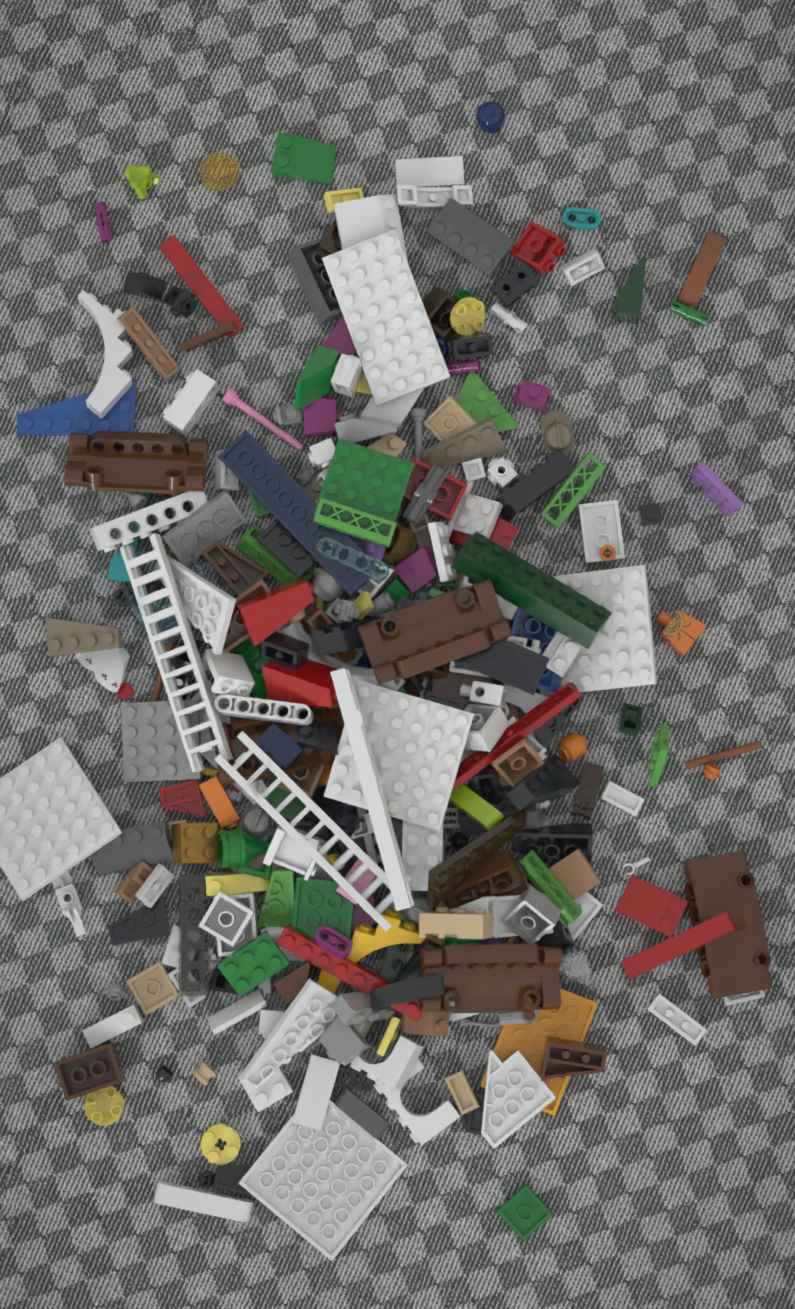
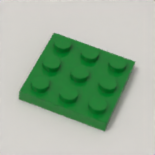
[292,877,355,941]

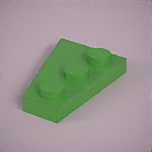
[257,868,295,927]

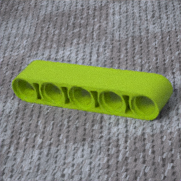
[449,784,504,831]

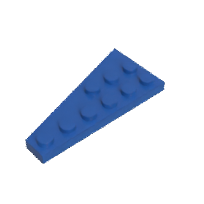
[17,378,136,437]

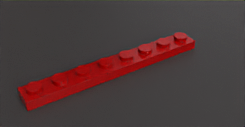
[452,682,581,791]
[276,925,422,1022]

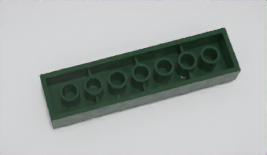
[452,532,612,649]

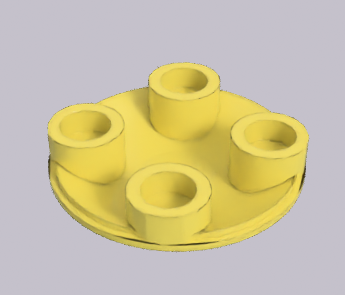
[450,297,485,335]
[84,1086,124,1126]

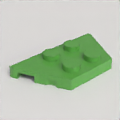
[456,371,519,433]
[649,724,669,787]

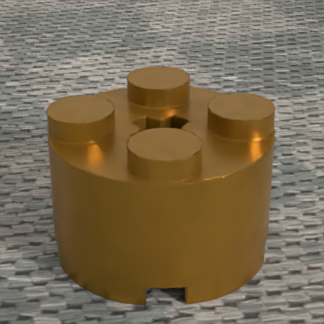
[383,521,417,563]

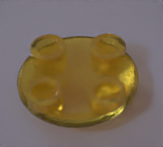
[200,153,238,191]

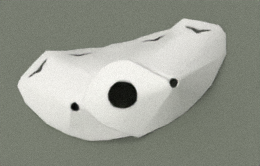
[75,647,130,693]

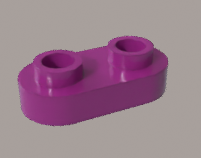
[314,926,352,958]

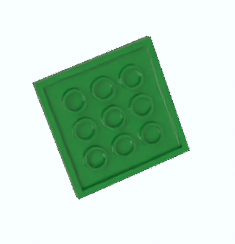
[314,438,415,537]

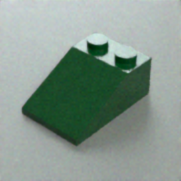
[611,256,646,323]

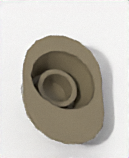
[541,410,574,455]

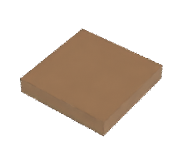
[548,848,601,900]

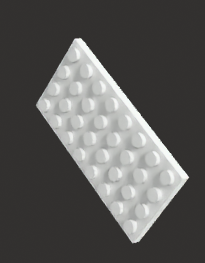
[322,229,451,406]

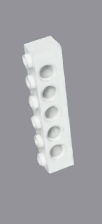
[89,491,208,553]

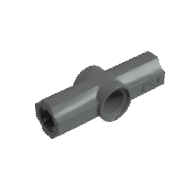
[402,464,448,524]

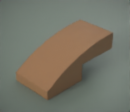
[114,861,154,904]

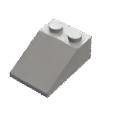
[334,413,403,443]

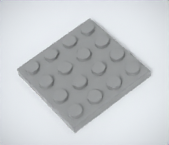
[121,700,202,782]

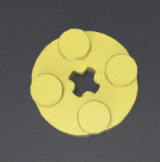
[201,1123,241,1165]

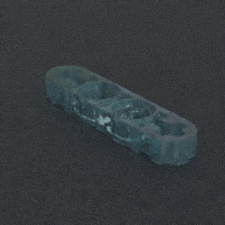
[317,537,389,581]

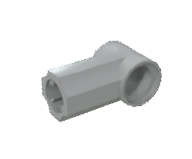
[498,1004,538,1026]

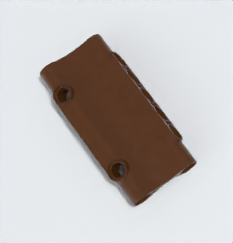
[64,431,208,495]
[357,579,512,685]
[209,702,345,786]
[684,850,773,999]
[419,944,563,1014]

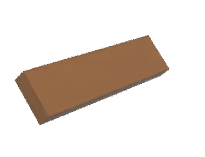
[116,306,181,381]

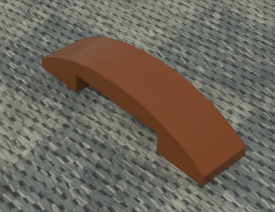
[678,231,726,309]

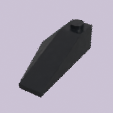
[512,823,593,865]

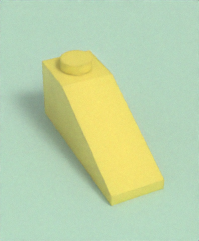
[205,871,270,896]

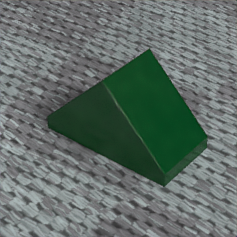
[616,703,643,737]

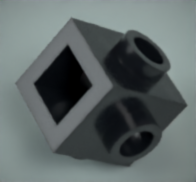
[163,286,198,319]

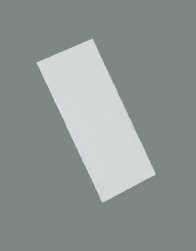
[395,156,464,187]
[292,1054,340,1131]

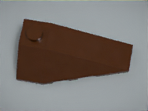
[442,849,528,909]

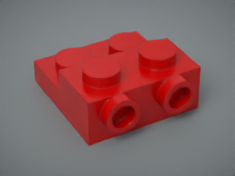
[509,221,566,276]

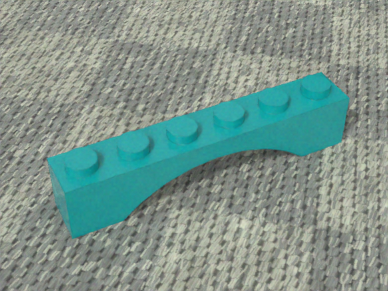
[107,492,152,584]

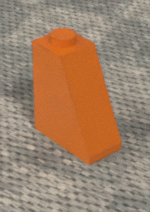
[199,776,241,830]

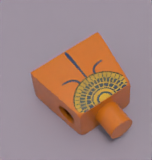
[656,611,707,657]

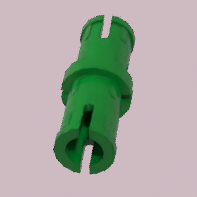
[669,300,710,327]

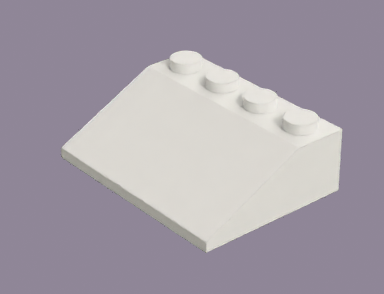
[334,194,408,262]

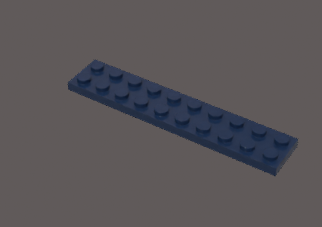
[218,430,380,597]

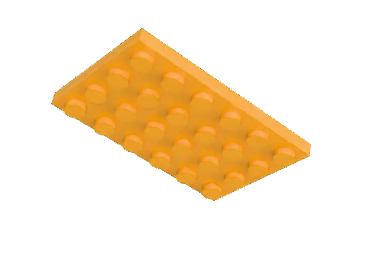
[480,988,598,1116]

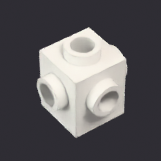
[487,457,518,490]

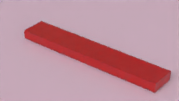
[158,235,244,339]
[621,911,736,980]

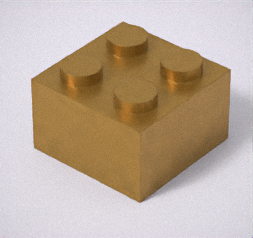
[171,823,219,865]

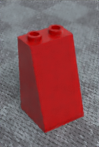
[236,578,315,646]
[262,659,339,707]

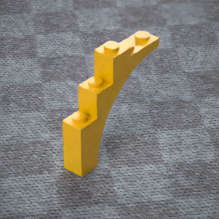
[317,908,437,994]

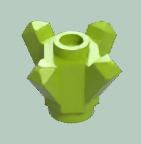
[125,163,162,199]

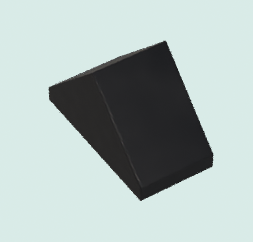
[123,273,166,301]
[209,968,238,995]

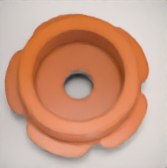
[702,763,721,780]

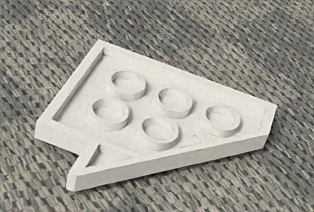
[481,1049,556,1149]

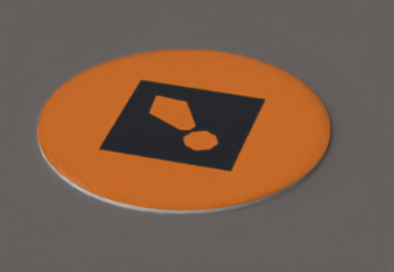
[599,545,616,562]

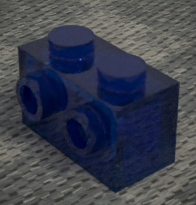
[257,723,304,769]

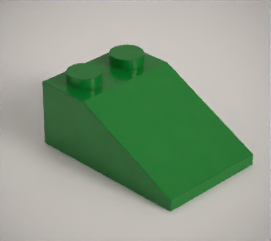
[272,132,337,185]
[294,345,340,411]

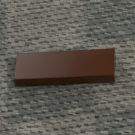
[178,321,238,352]

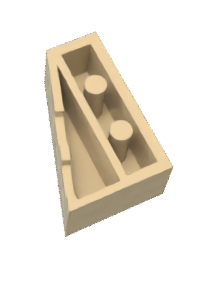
[419,907,492,939]

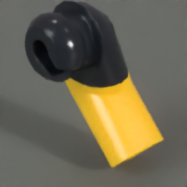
[327,843,344,870]

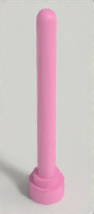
[222,388,303,451]

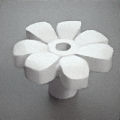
[201,948,222,973]

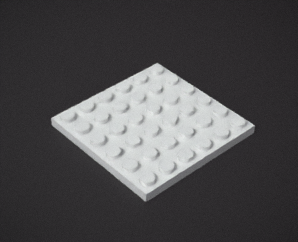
[540,565,657,696]
[324,680,474,831]
[0,737,123,901]
[239,1100,408,1261]

